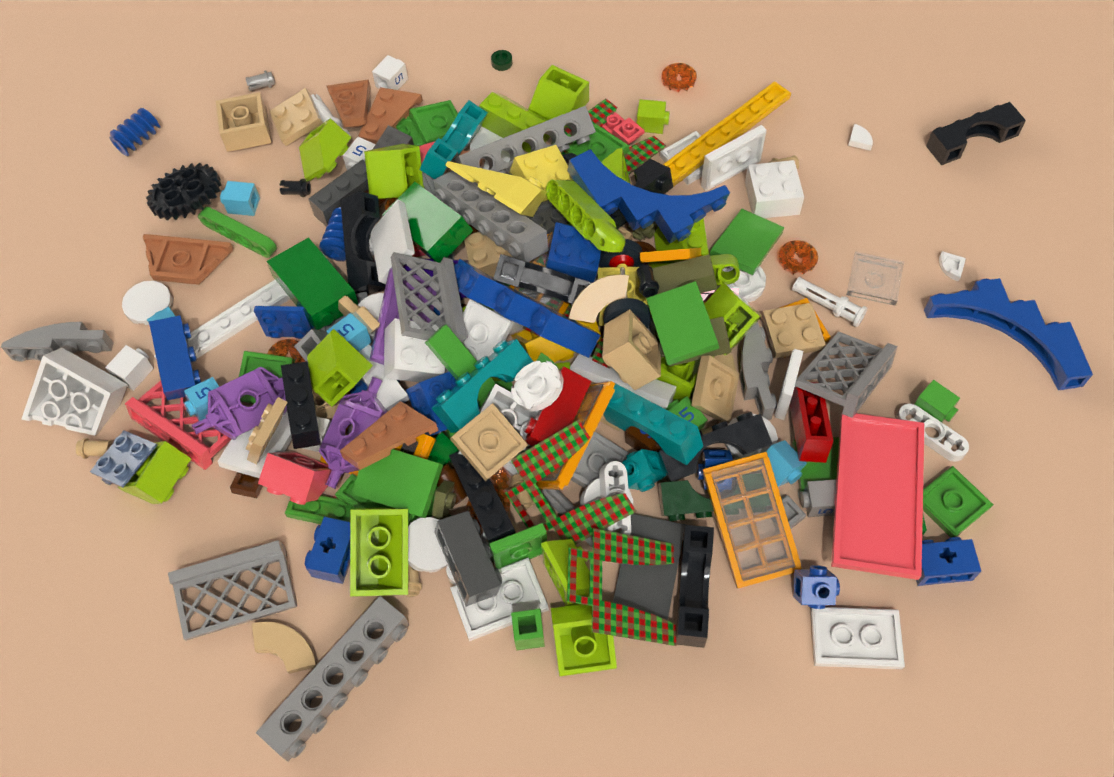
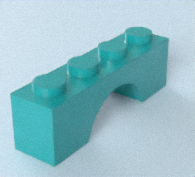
[419,100,488,179]
[431,339,534,433]
[603,383,704,465]

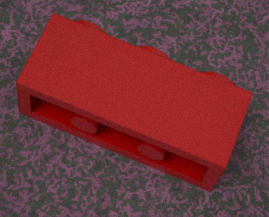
[524,366,591,446]
[789,382,834,463]

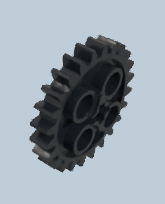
[146,163,222,220]

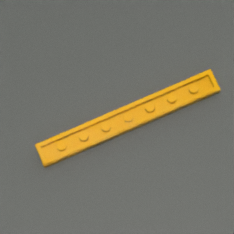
[663,81,791,187]

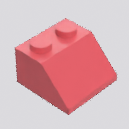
[258,451,332,505]

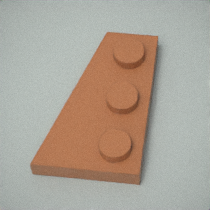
[327,79,371,128]
[358,87,423,144]
[340,401,439,470]

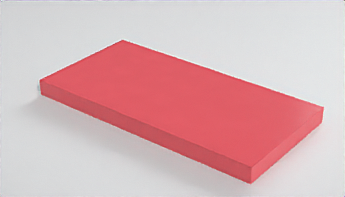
[831,411,924,580]

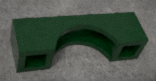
[658,473,772,521]

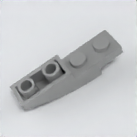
[740,321,777,420]
[1,322,113,362]

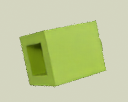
[637,99,670,134]

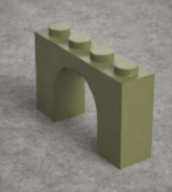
[652,254,731,366]

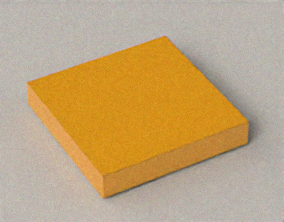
[640,248,701,263]

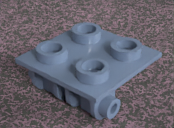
[90,430,157,488]

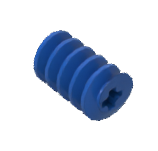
[109,108,160,157]
[319,207,346,261]

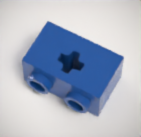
[305,517,350,584]
[916,537,981,586]

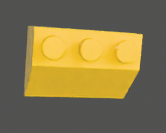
[511,320,602,363]

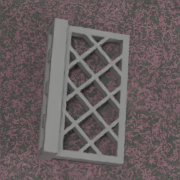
[391,252,467,343]
[795,331,898,418]
[168,540,297,641]

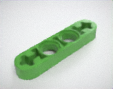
[198,207,277,258]

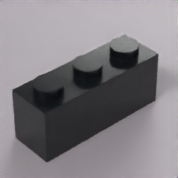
[281,361,321,449]

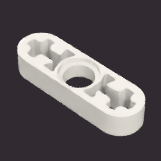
[896,404,969,462]
[599,461,631,535]

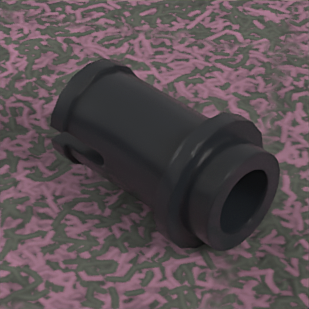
[280,179,311,197]
[636,265,659,298]

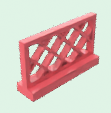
[125,381,231,470]

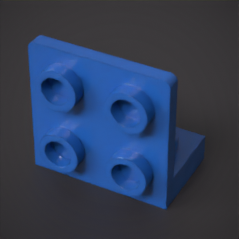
[254,306,316,339]
[406,372,480,436]

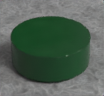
[491,50,513,71]

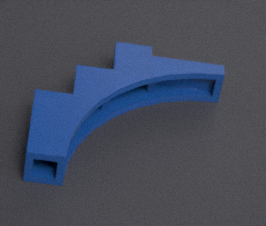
[567,149,730,244]
[454,259,601,358]
[924,278,1093,390]

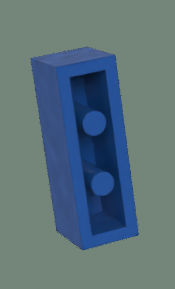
[149,315,201,401]

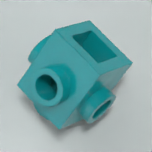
[622,449,667,492]

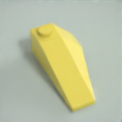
[445,161,547,217]

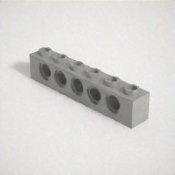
[455,106,596,173]
[433,170,548,262]
[256,596,409,761]

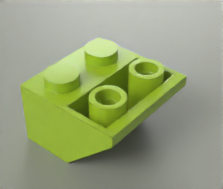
[528,65,589,128]
[299,118,351,181]
[364,144,424,199]
[704,282,762,355]
[307,329,373,407]

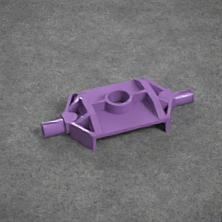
[191,367,287,440]
[319,377,387,489]

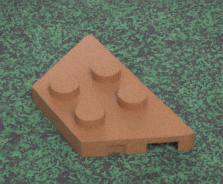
[143,234,233,285]

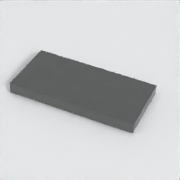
[613,514,686,621]

